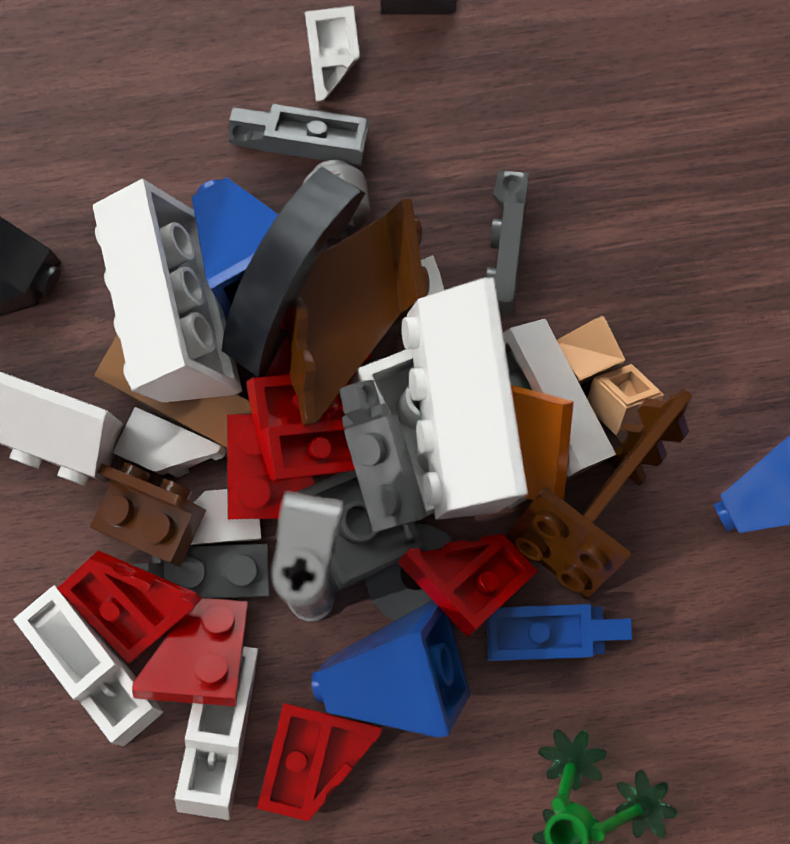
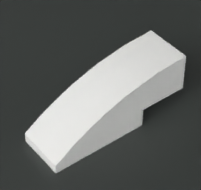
[13,585,164,747]
[175,647,258,820]

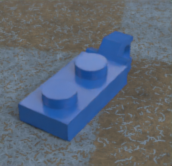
[486,604,632,661]

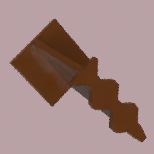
[283,199,430,426]
[506,388,692,599]

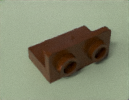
[90,462,206,567]

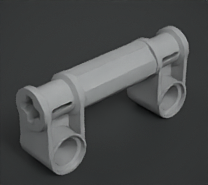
[272,492,344,622]

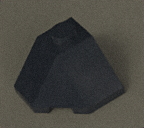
[0,216,61,316]

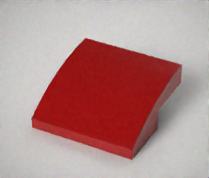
[246,375,355,481]

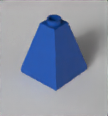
[192,177,279,318]
[714,435,790,533]
[312,600,471,737]

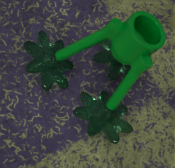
[532,729,678,844]

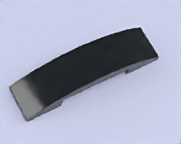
[221,167,365,377]

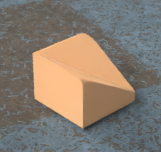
[557,316,625,385]
[587,364,664,436]

